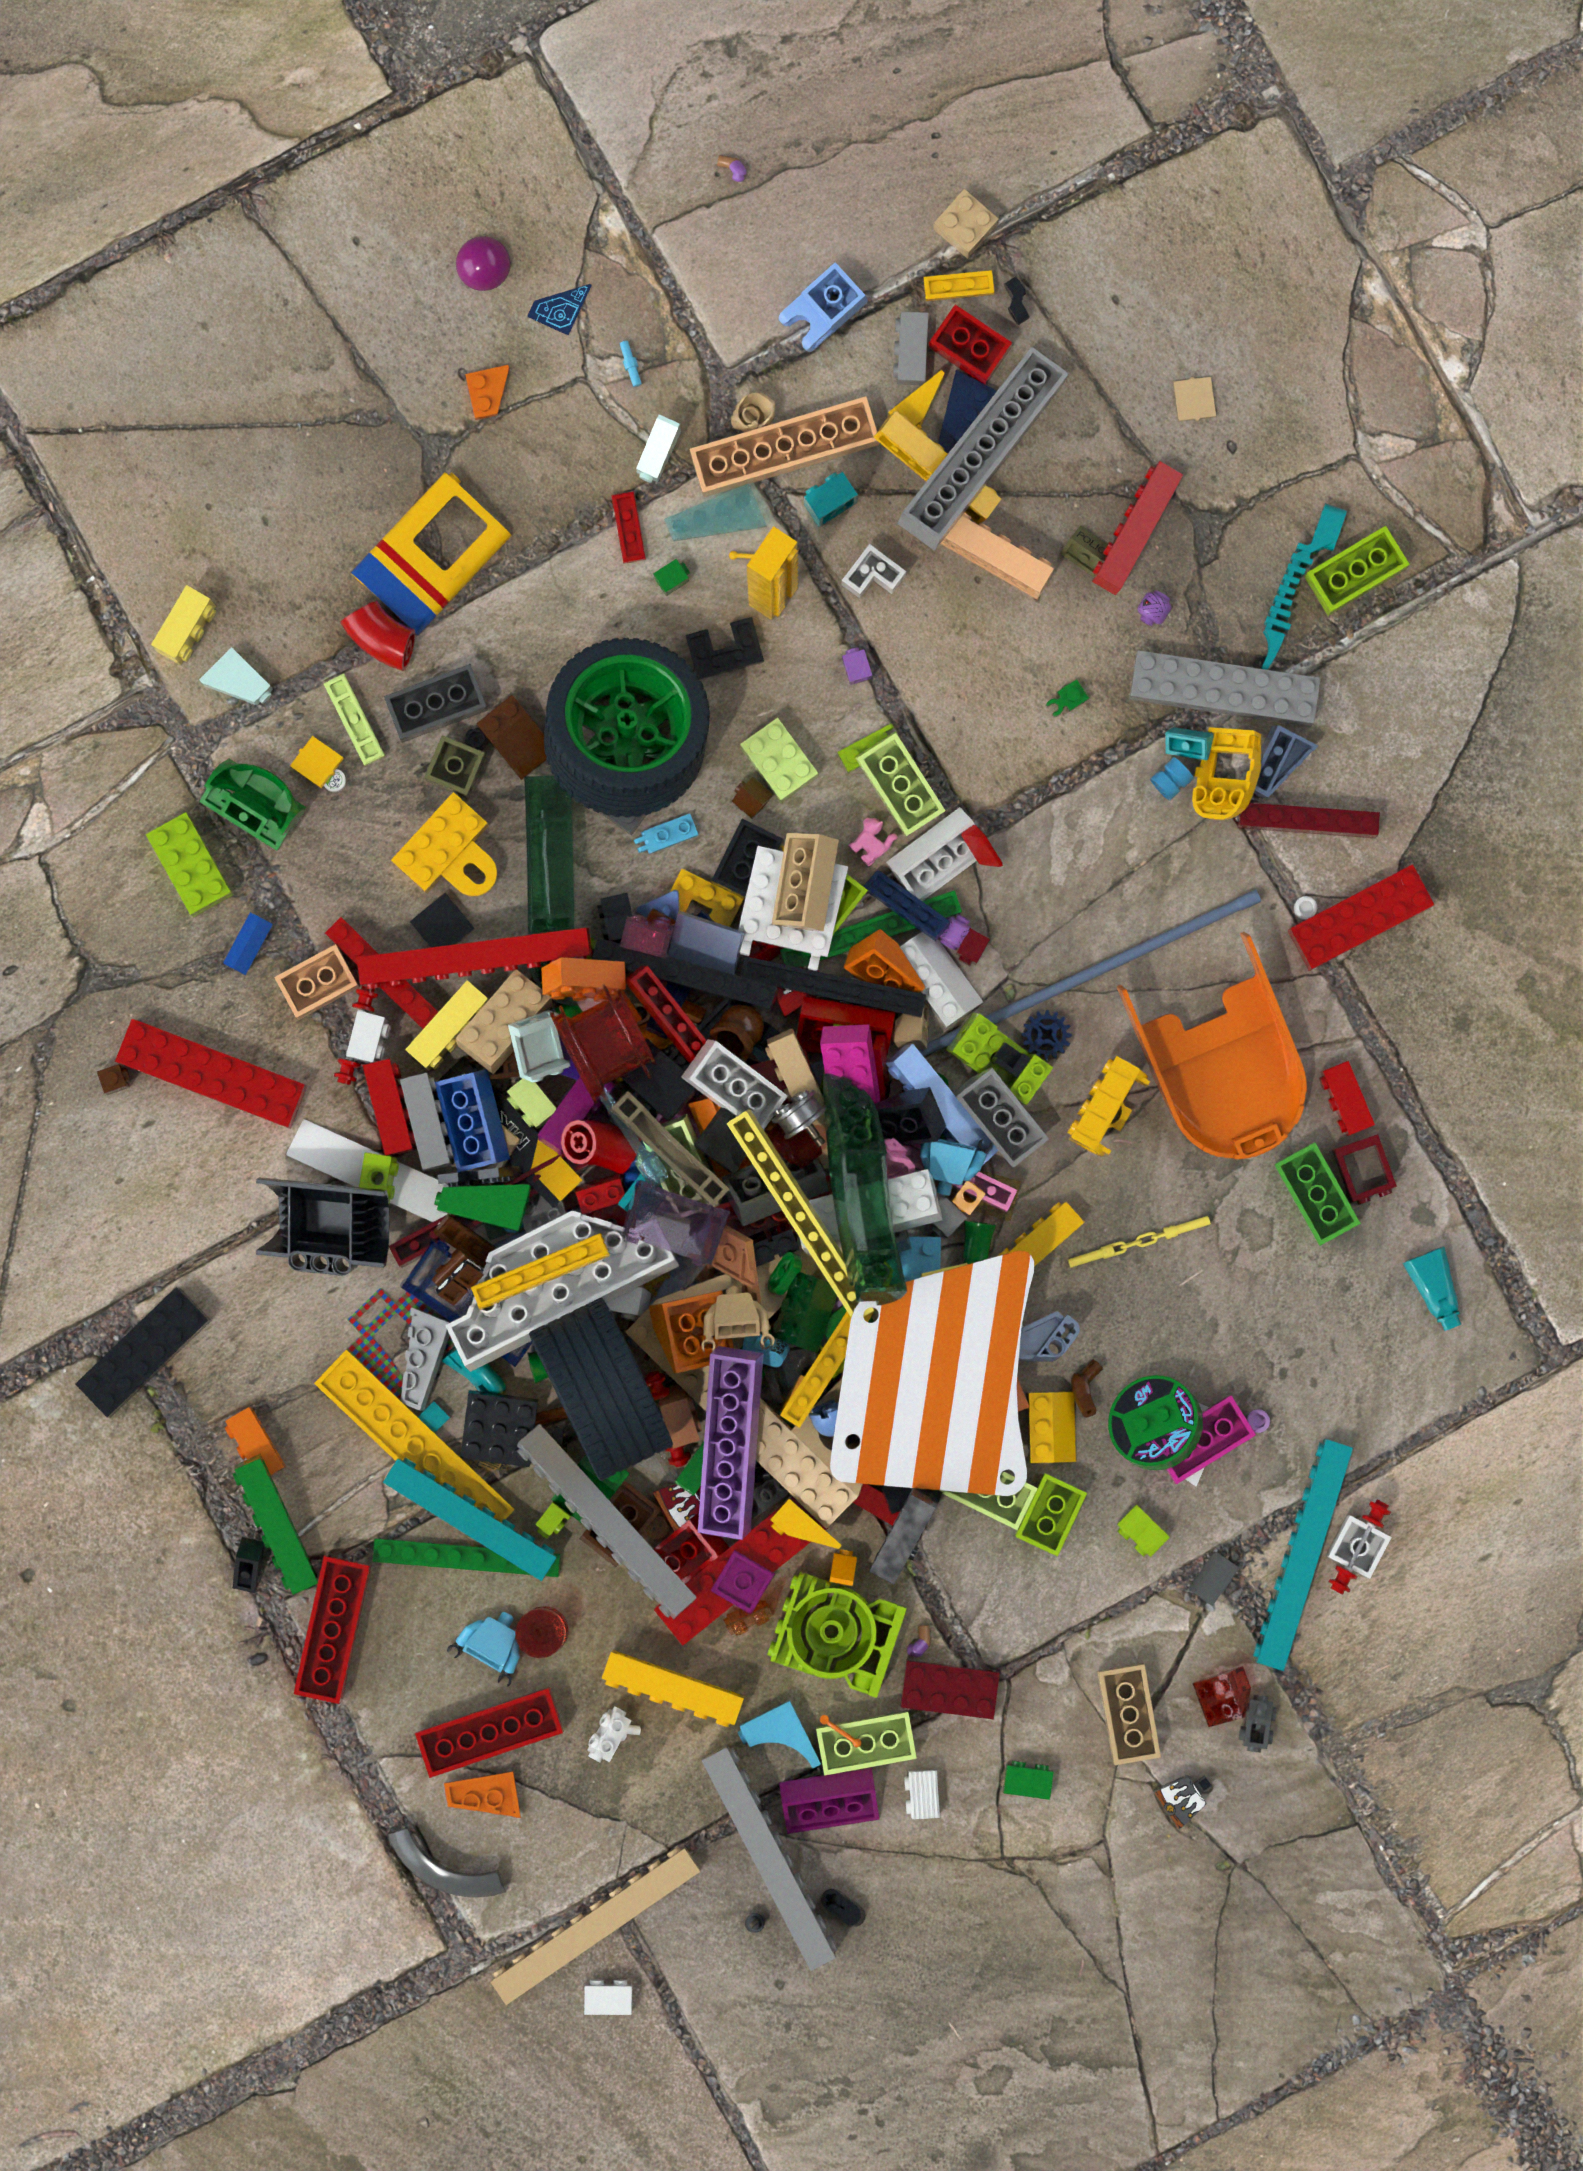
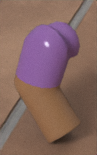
[717,155,747,182]
[907,1625,930,1658]

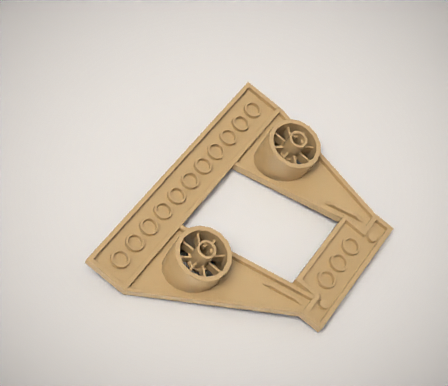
[625,1245,879,1529]

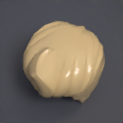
[731,393,775,432]

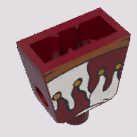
[652,1484,701,1532]

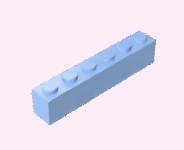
[886,1044,999,1165]

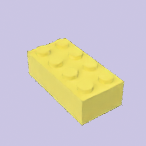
[405,980,489,1071]

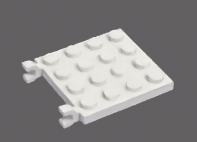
[738,846,848,971]

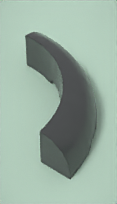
[387,1826,506,1898]

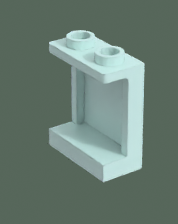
[508,1010,570,1082]

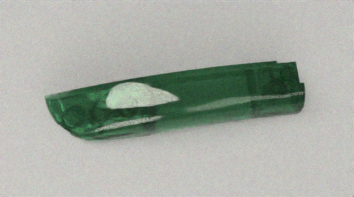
[524,775,577,1006]
[823,1074,907,1305]

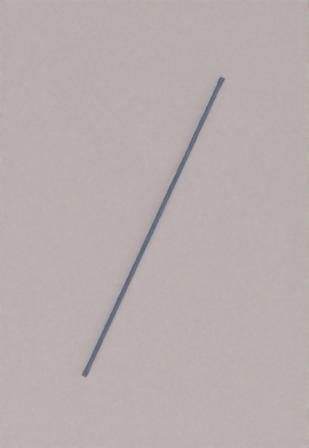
[417,889,1261,1291]

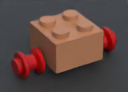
[644,1371,702,1467]

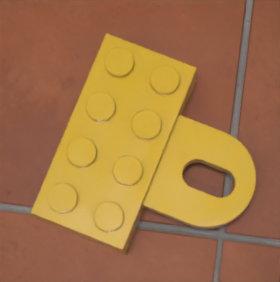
[391,792,497,897]

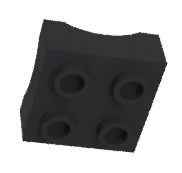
[694,1107,746,1174]

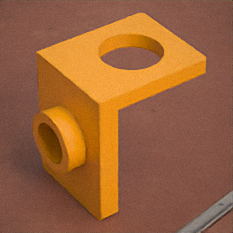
[952,1181,986,1215]

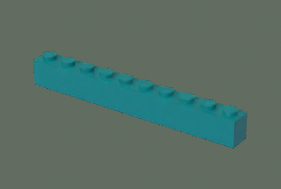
[1253,1439,1353,1671]

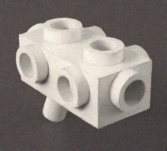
[587,1706,641,1763]

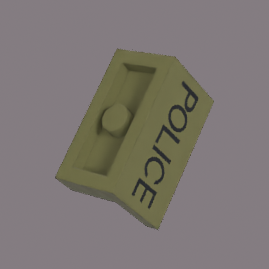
[1060,526,1107,577]

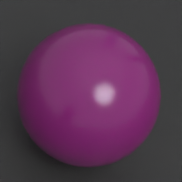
[456,236,511,291]

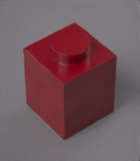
[956,928,990,966]

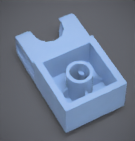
[779,262,868,352]

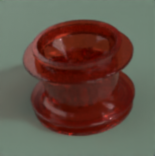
[550,984,657,1104]

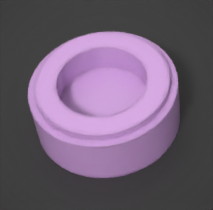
[1246,1409,1270,1433]

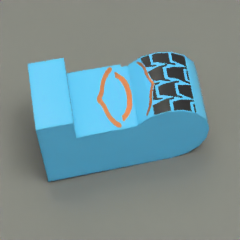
[742,1334,790,1367]

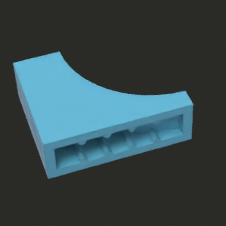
[738,1700,821,1768]

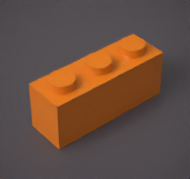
[224,1407,286,1476]

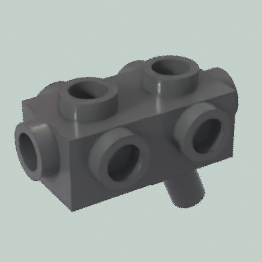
[1239,1695,1277,1753]

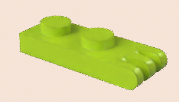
[837,723,901,773]

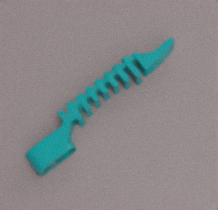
[1261,503,1347,670]

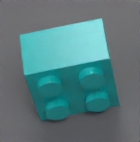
[804,472,858,527]

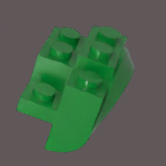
[199,759,307,851]

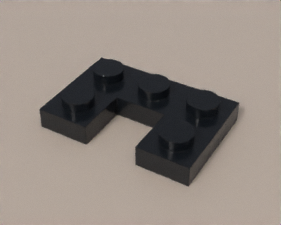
[685,617,764,680]
[437,1166,522,1187]

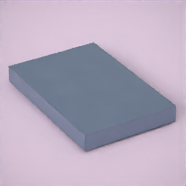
[668,911,744,975]

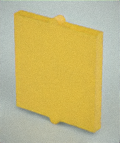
[290,736,344,788]

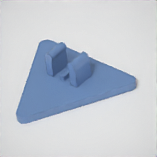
[637,890,680,920]

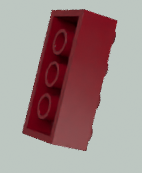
[900,1660,1000,1720]

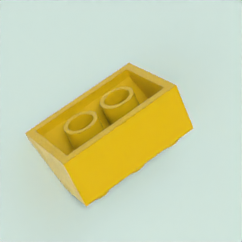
[1028,1392,1076,1463]

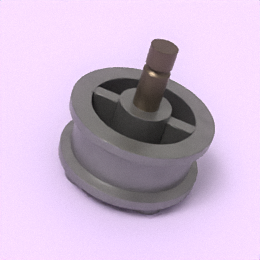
[772,1089,827,1147]

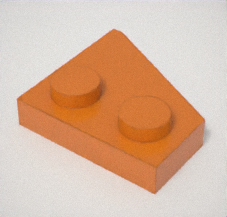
[465,365,509,420]

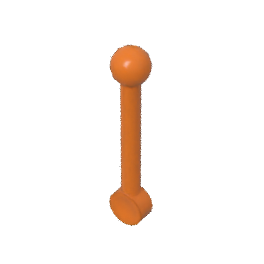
[820,1715,862,1748]

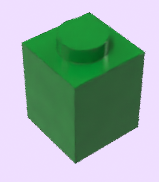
[653,559,690,596]

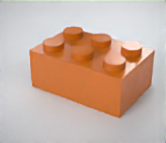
[542,957,626,1002]

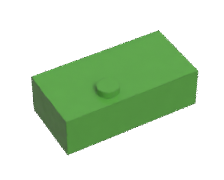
[1274,1142,1361,1246]

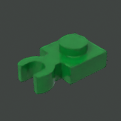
[1046,679,1089,717]

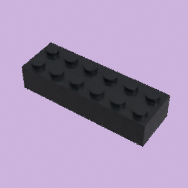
[75,1287,211,1418]

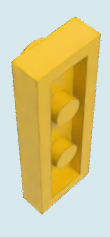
[923,270,994,301]

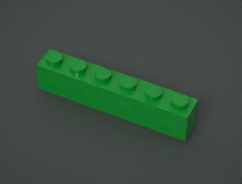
[232,1454,319,1595]

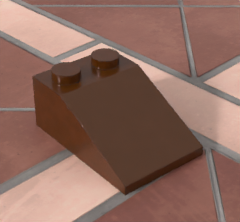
[476,695,547,780]
[579,1481,661,1567]

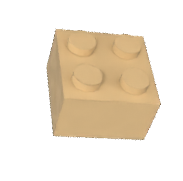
[933,189,999,259]

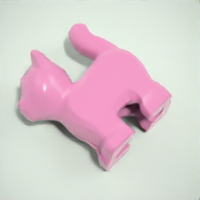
[848,817,898,867]

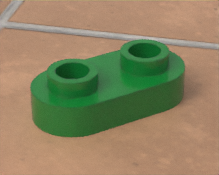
[768,1252,802,1295]

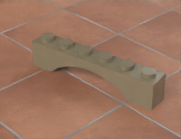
[610,1091,729,1207]

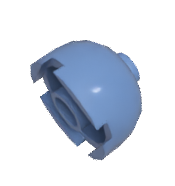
[809,1399,839,1437]

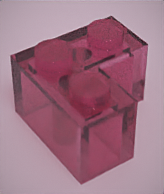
[620,914,675,958]

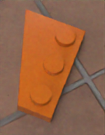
[444,1771,521,1818]

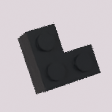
[597,893,637,944]

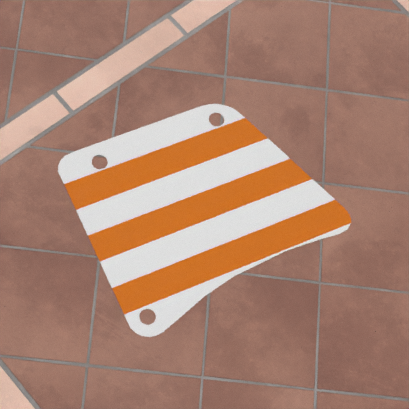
[830,1251,1034,1496]

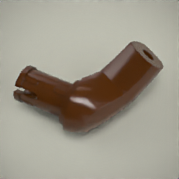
[1071,1359,1103,1418]

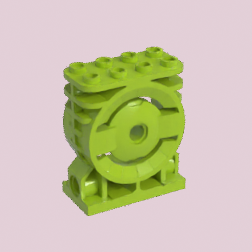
[767,1571,907,1698]

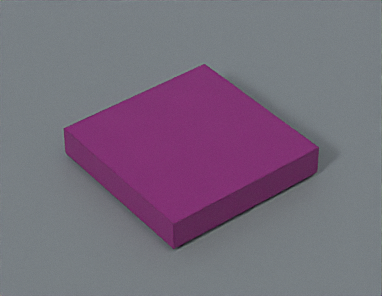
[711,1550,775,1614]

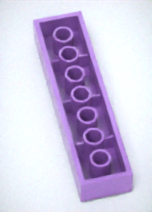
[698,1346,764,1540]

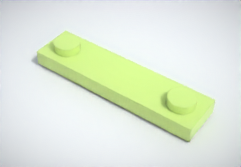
[324,674,385,766]

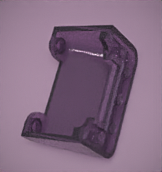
[621,1180,730,1268]

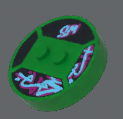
[1108,1375,1203,1471]

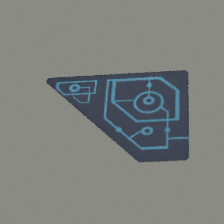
[527,284,591,335]

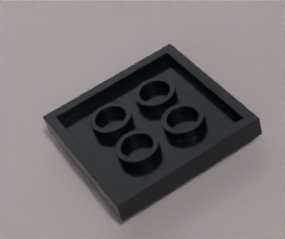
[460,1390,538,1467]

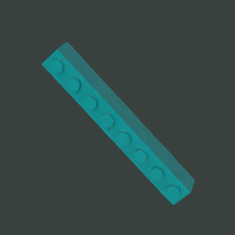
[383,1457,557,1581]

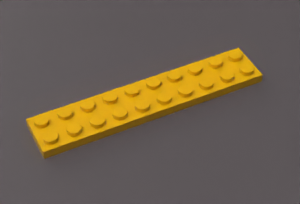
[314,1350,515,1522]

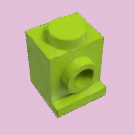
[535,1502,572,1539]

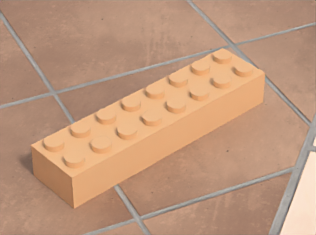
[690,396,879,498]

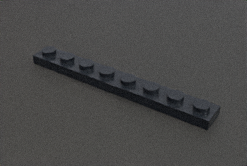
[740,956,926,1018]

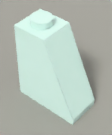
[636,415,681,483]
[199,647,273,705]

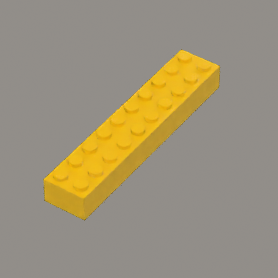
[747,526,799,620]

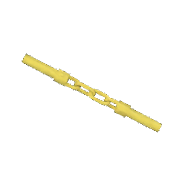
[1068,1216,1211,1268]

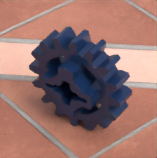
[1021,1010,1072,1060]

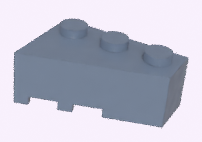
[1253,725,1318,799]

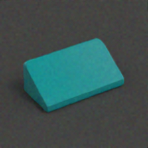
[1165,727,1213,760]

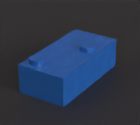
[435,1069,510,1172]

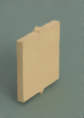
[1173,377,1216,422]

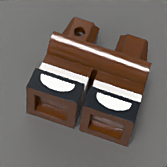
[432,1249,484,1306]

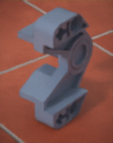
[1019,1311,1080,1363]

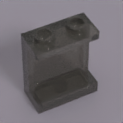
[763,1346,833,1404]

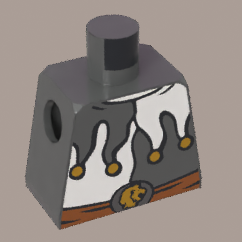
[1153,1775,1212,1830]

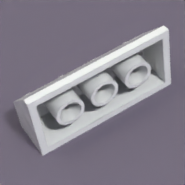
[886,807,977,901]
[900,932,983,1029]

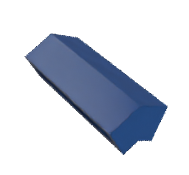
[223,912,273,975]

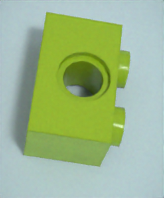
[359,1153,399,1204]

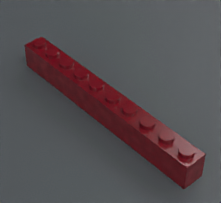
[389,1153,594,1268]

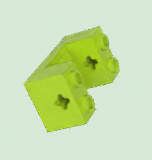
[946,1012,1053,1105]

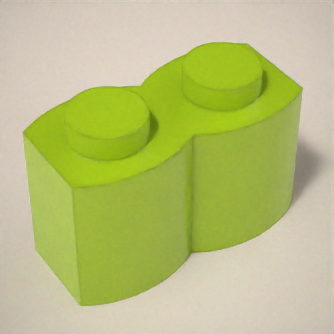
[1117,1505,1170,1557]

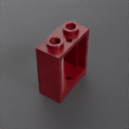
[1332,1134,1397,1205]

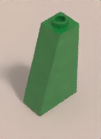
[434,1184,532,1232]

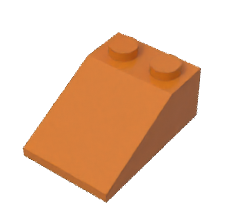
[844,929,925,993]

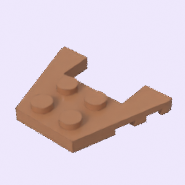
[692,1222,761,1305]

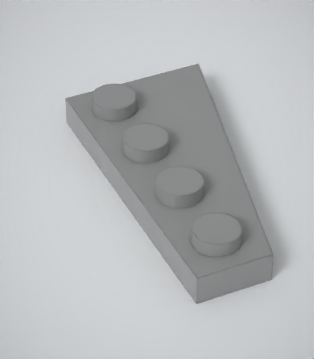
[401,1307,451,1411]

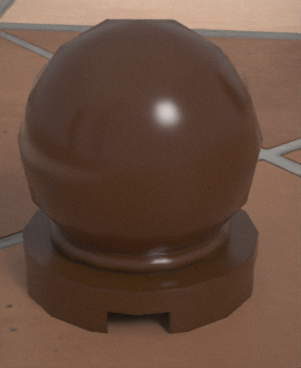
[708,1004,765,1062]

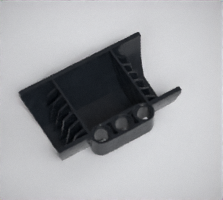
[256,1177,390,1276]

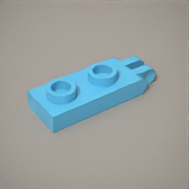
[634,813,699,854]

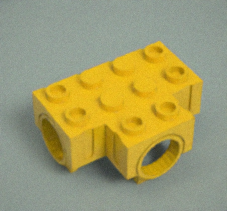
[1067,1056,1150,1157]

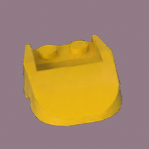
[1192,727,1261,820]

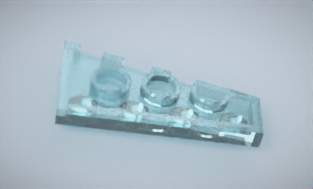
[664,484,767,542]

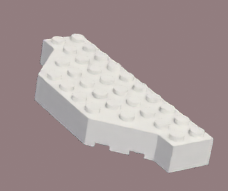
[445,1210,679,1372]

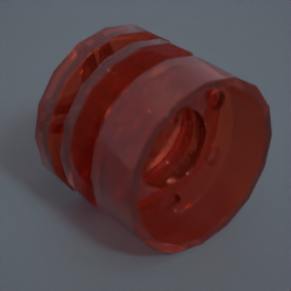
[515,1606,569,1658]

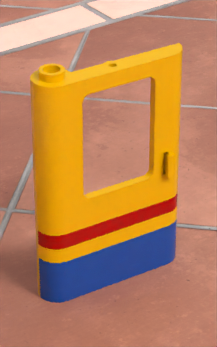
[350,472,512,636]

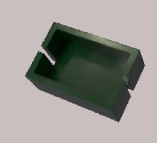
[772,1272,837,1353]

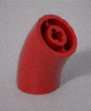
[340,601,416,671]
[561,1120,641,1174]

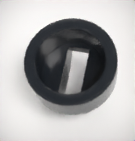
[745,1913,765,1933]

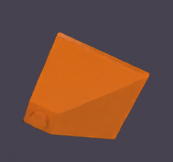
[649,1290,734,1374]

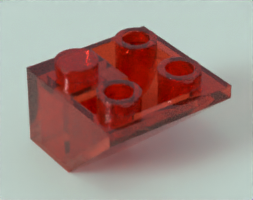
[1192,1666,1251,1727]

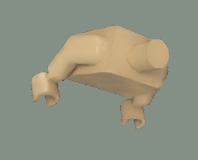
[701,1286,775,1353]

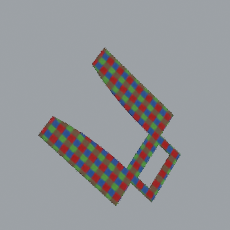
[346,1288,454,1399]

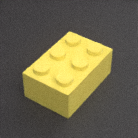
[151,585,216,665]

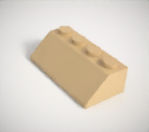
[772,833,839,931]

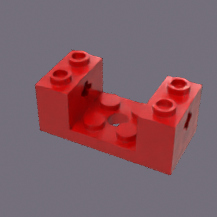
[575,1174,636,1229]

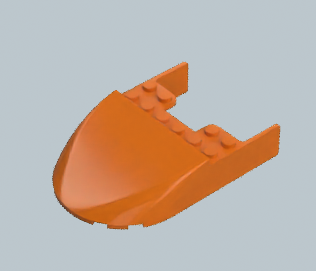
[1116,932,1307,1159]

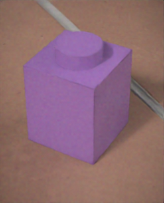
[842,648,872,685]

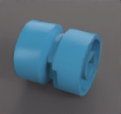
[1150,757,1194,801]

